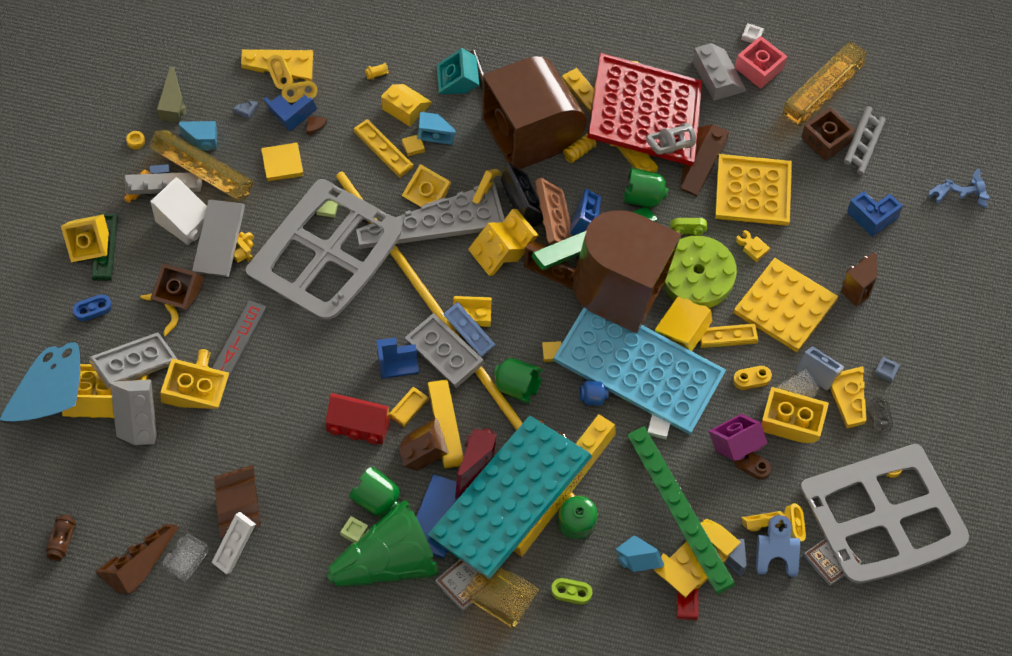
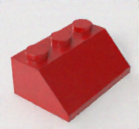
[325,393,390,445]

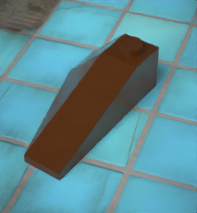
[681,124,729,197]
[524,241,575,290]
[95,524,178,594]

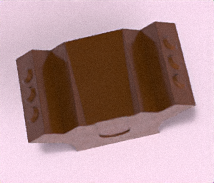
[214,465,261,538]

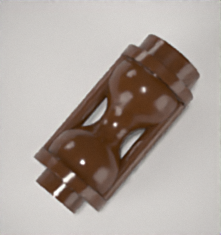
[46,514,76,561]

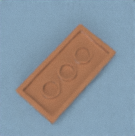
[535,178,573,245]

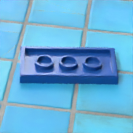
[416,474,457,559]

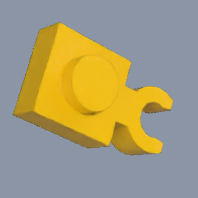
[736,230,770,262]

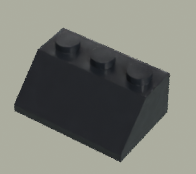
[501,162,543,227]

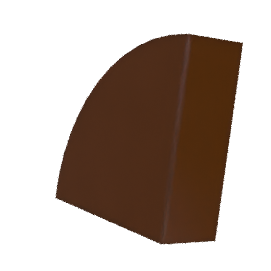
[306,116,327,135]

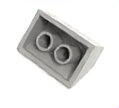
[692,43,746,101]
[110,380,157,445]

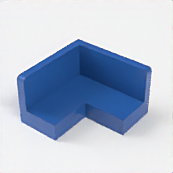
[263,95,317,131]
[847,191,903,237]
[376,337,419,379]

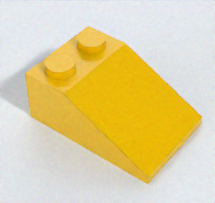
[160,358,229,409]

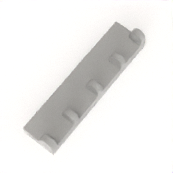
[124,172,202,195]

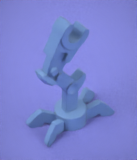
[928,168,990,208]

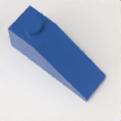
[570,188,601,236]

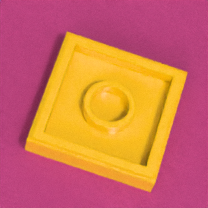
[261,143,304,182]

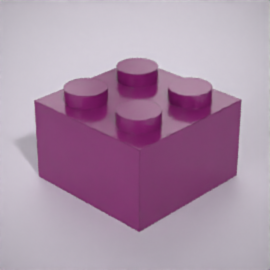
[709,414,768,461]

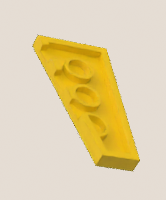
[241,50,313,82]

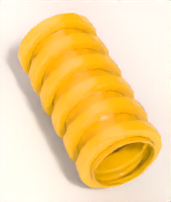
[563,133,596,163]

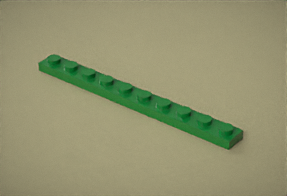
[627,426,736,595]

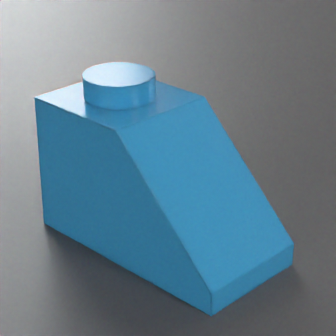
[417,112,455,145]
[179,121,217,151]
[616,535,664,572]

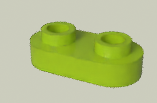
[670,218,707,235]
[551,578,592,605]

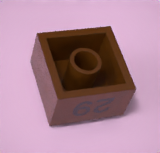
[801,107,856,161]

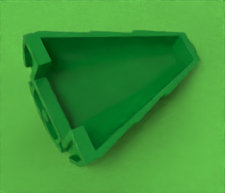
[326,500,439,587]

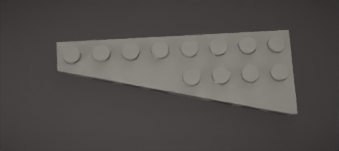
[356,181,504,249]

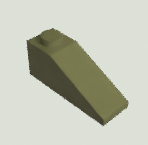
[157,66,186,123]

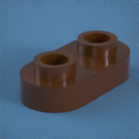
[733,452,771,480]

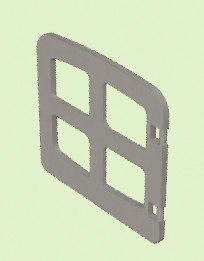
[246,179,402,320]
[801,444,969,583]

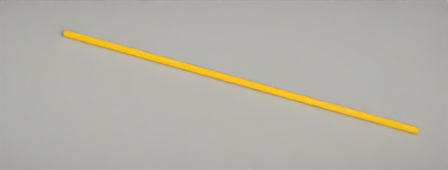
[336,172,583,515]

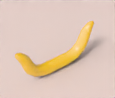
[140,293,179,336]

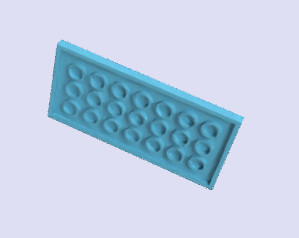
[553,307,726,435]

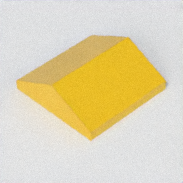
[401,164,451,207]

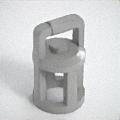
[646,123,696,154]

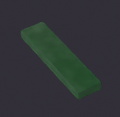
[92,213,118,281]

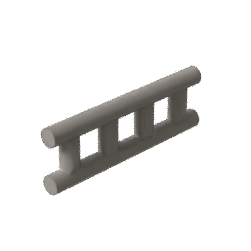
[844,106,886,175]

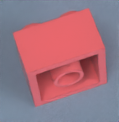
[734,36,788,89]

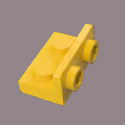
[453,296,492,327]

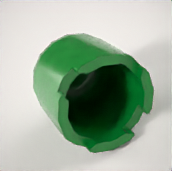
[623,167,668,207]
[494,358,543,404]
[349,466,400,517]
[557,495,598,540]

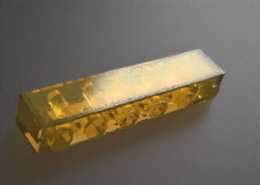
[782,41,867,125]
[149,130,254,199]

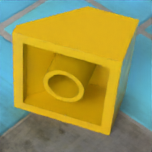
[381,84,432,127]
[61,214,109,262]

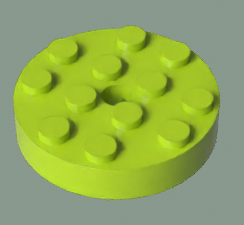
[663,236,737,308]

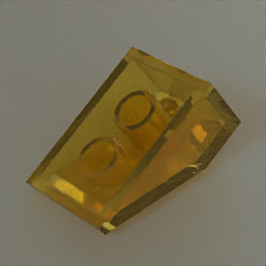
[462,568,539,629]

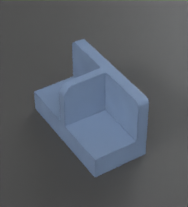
[796,346,845,391]

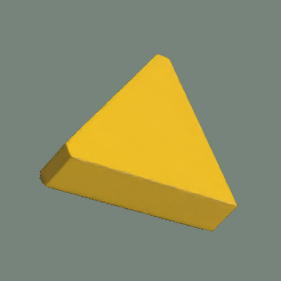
[472,169,502,204]

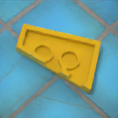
[830,366,866,428]

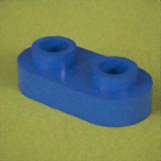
[73,295,112,321]

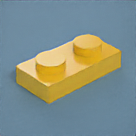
[741,511,786,531]

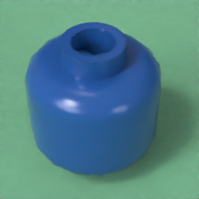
[579,381,609,406]

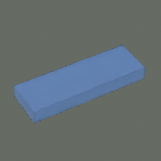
[443,302,496,358]

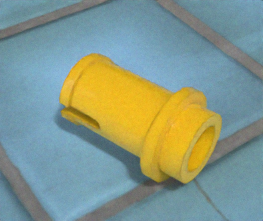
[365,63,389,80]
[196,349,211,368]

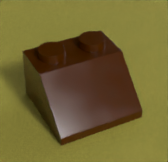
[150,263,204,310]
[399,418,449,471]

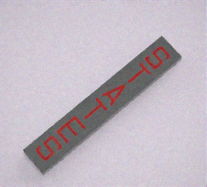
[212,300,267,387]

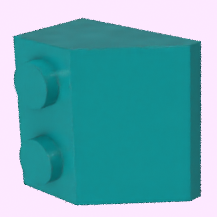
[437,48,479,94]

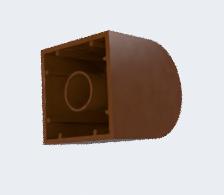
[482,56,587,169]
[573,210,681,333]

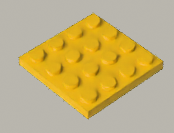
[715,154,792,226]
[733,258,838,353]

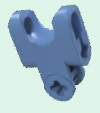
[755,515,800,577]

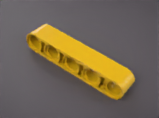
[428,379,463,469]

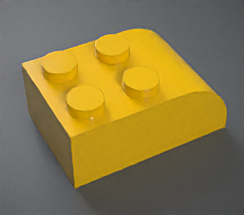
[761,387,829,443]

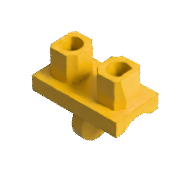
[233,232,254,263]

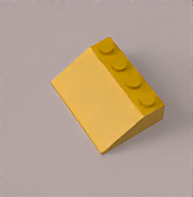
[62,364,149,418]

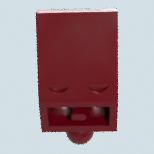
[455,428,497,499]

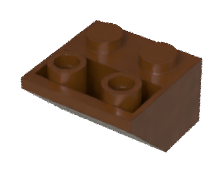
[841,252,877,307]

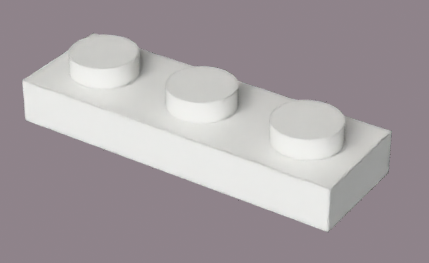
[212,512,256,574]

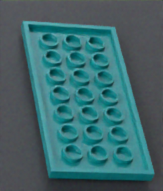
[427,416,592,579]

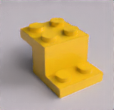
[468,209,538,276]

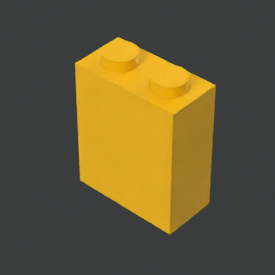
[655,297,713,351]

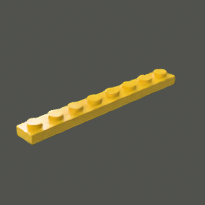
[562,68,658,173]

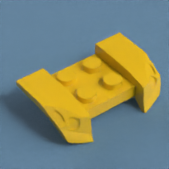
[653,519,741,598]

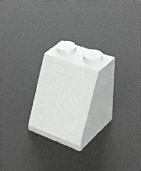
[150,177,207,245]

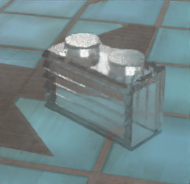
[163,533,209,584]

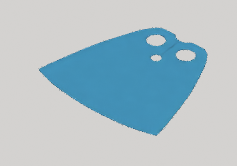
[0,342,80,421]

